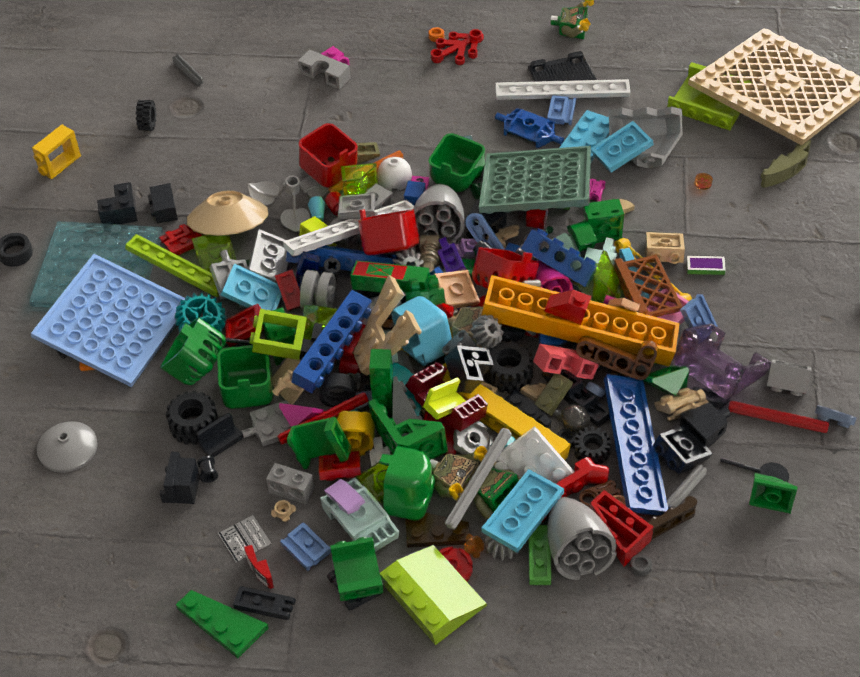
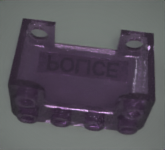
[673,323,771,399]

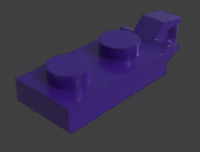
[438,237,466,272]

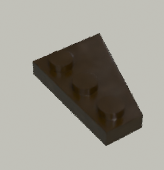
[406,513,470,548]

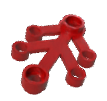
[430,29,484,65]

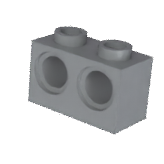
[266,463,315,504]

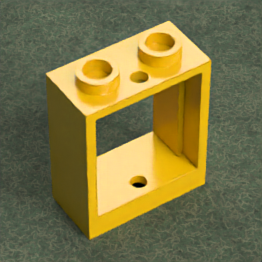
[32,124,81,179]

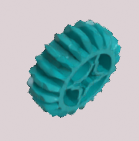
[174,292,226,337]

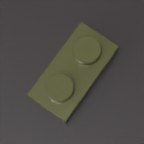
[535,374,573,416]

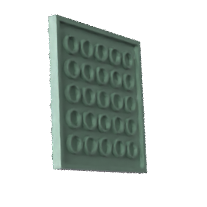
[479,146,591,214]

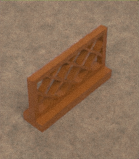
[614,255,683,317]

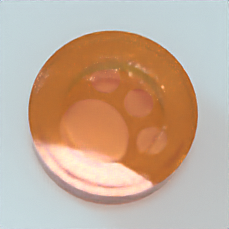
[694,173,713,190]

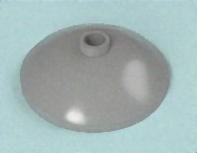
[37,421,98,473]

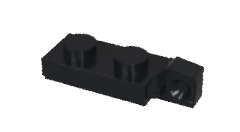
[504,390,552,429]

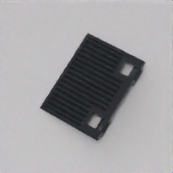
[528,51,597,82]

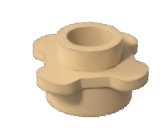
[271,500,296,522]

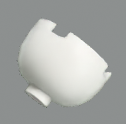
[377,157,412,191]

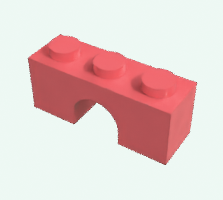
[533,344,599,380]

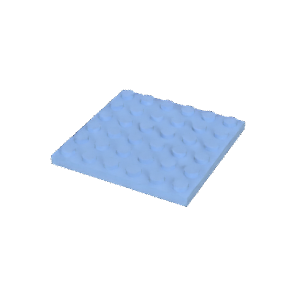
[31,254,185,387]

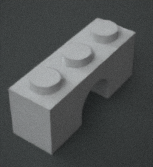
[298,50,351,89]

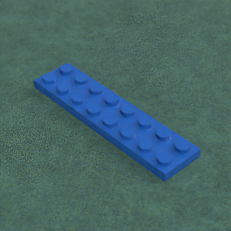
[604,374,668,516]

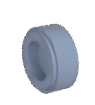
[585,381,606,398]

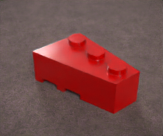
[590,490,653,567]

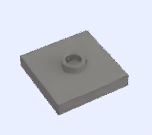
[338,193,376,220]

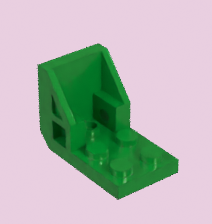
[368,398,448,460]

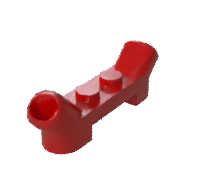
[541,457,609,523]

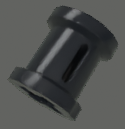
[197,456,218,483]

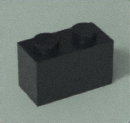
[148,183,178,224]

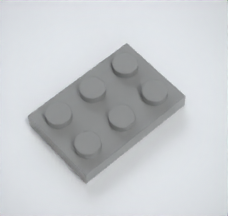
[248,229,288,283]

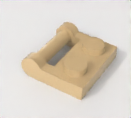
[655,388,706,414]

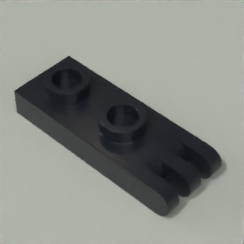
[233,586,296,620]

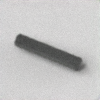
[172,54,204,86]

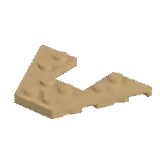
[353,275,422,375]

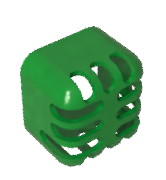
[160,317,226,386]

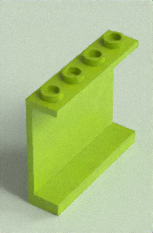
[667,62,751,130]

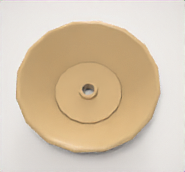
[187,191,268,236]

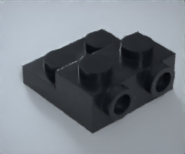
[653,425,713,474]

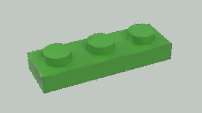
[529,525,551,585]

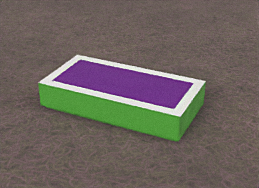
[687,256,726,275]

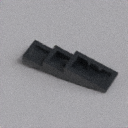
[541,369,610,427]

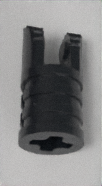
[322,258,341,280]

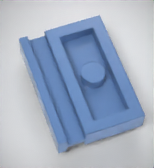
[547,95,576,125]
[680,294,717,342]
[280,522,331,571]

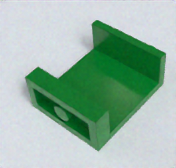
[287,417,352,470]
[330,537,383,601]

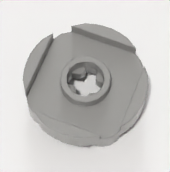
[453,421,493,456]

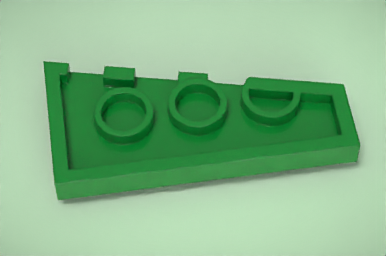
[175,590,269,658]

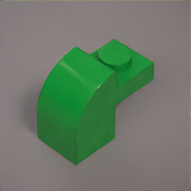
[567,221,597,252]

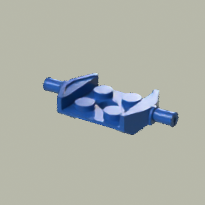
[495,108,564,148]

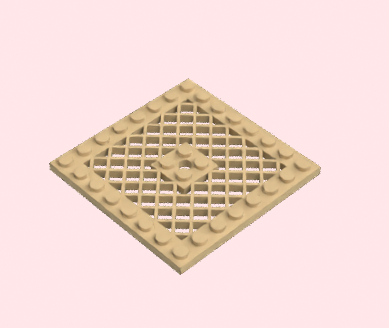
[688,28,860,145]

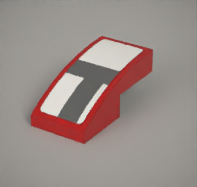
[244,545,274,589]

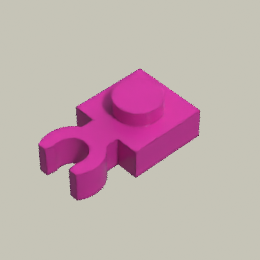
[321,46,350,65]

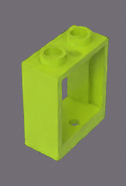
[250,309,307,360]

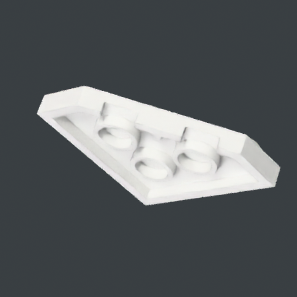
[492,426,574,484]

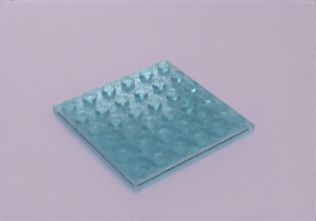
[29,221,163,307]

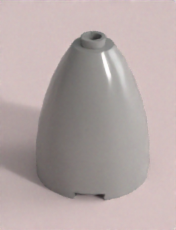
[413,184,465,248]
[547,497,616,580]

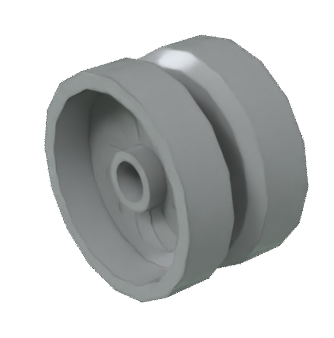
[300,270,336,314]

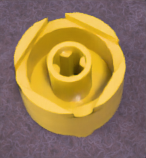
[337,411,375,456]

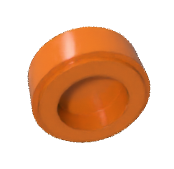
[428,27,444,42]

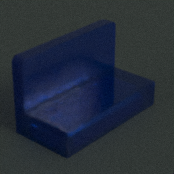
[296,251,321,288]

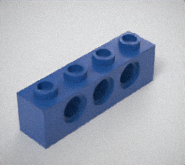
[521,228,599,287]

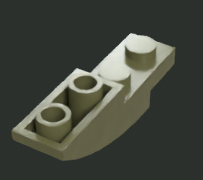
[761,139,812,188]

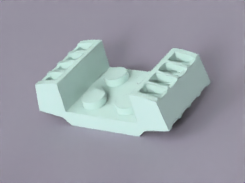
[320,477,399,552]

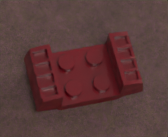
[405,362,488,432]

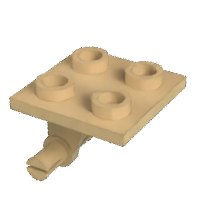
[272,358,304,405]

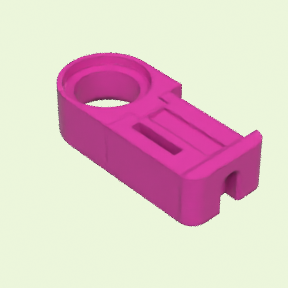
[589,179,605,202]

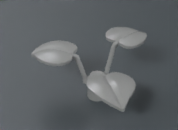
[248,175,329,232]

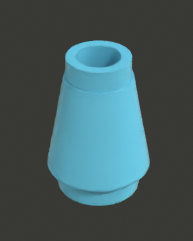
[308,196,325,222]

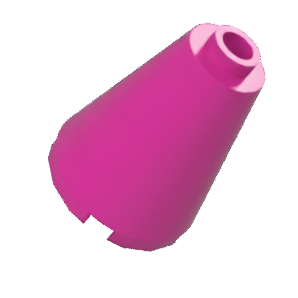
[535,260,573,293]

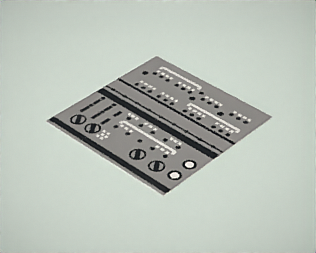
[218,515,272,562]

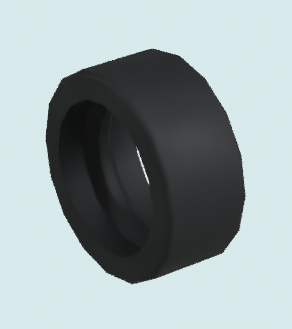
[0,233,33,267]
[319,373,356,407]

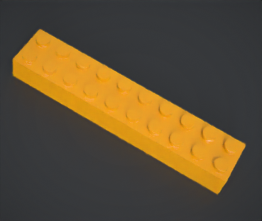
[481,275,680,366]

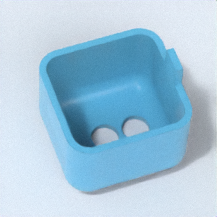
[391,296,452,366]

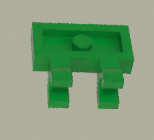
[405,275,445,305]

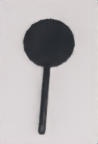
[720,458,789,482]

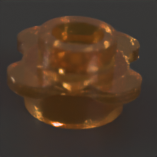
[464,534,484,558]

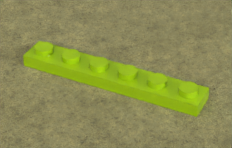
[125,234,219,297]

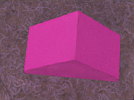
[279,403,324,426]

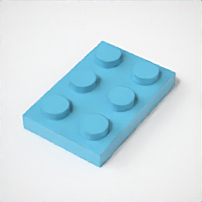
[591,121,654,173]
[220,263,282,311]

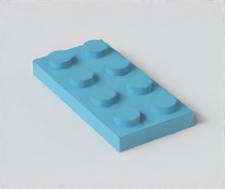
[560,110,609,162]
[482,469,564,553]

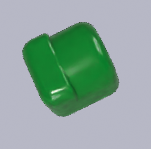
[428,133,485,192]
[379,446,435,520]

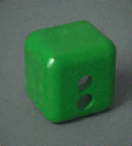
[217,345,273,409]

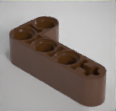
[576,336,658,380]

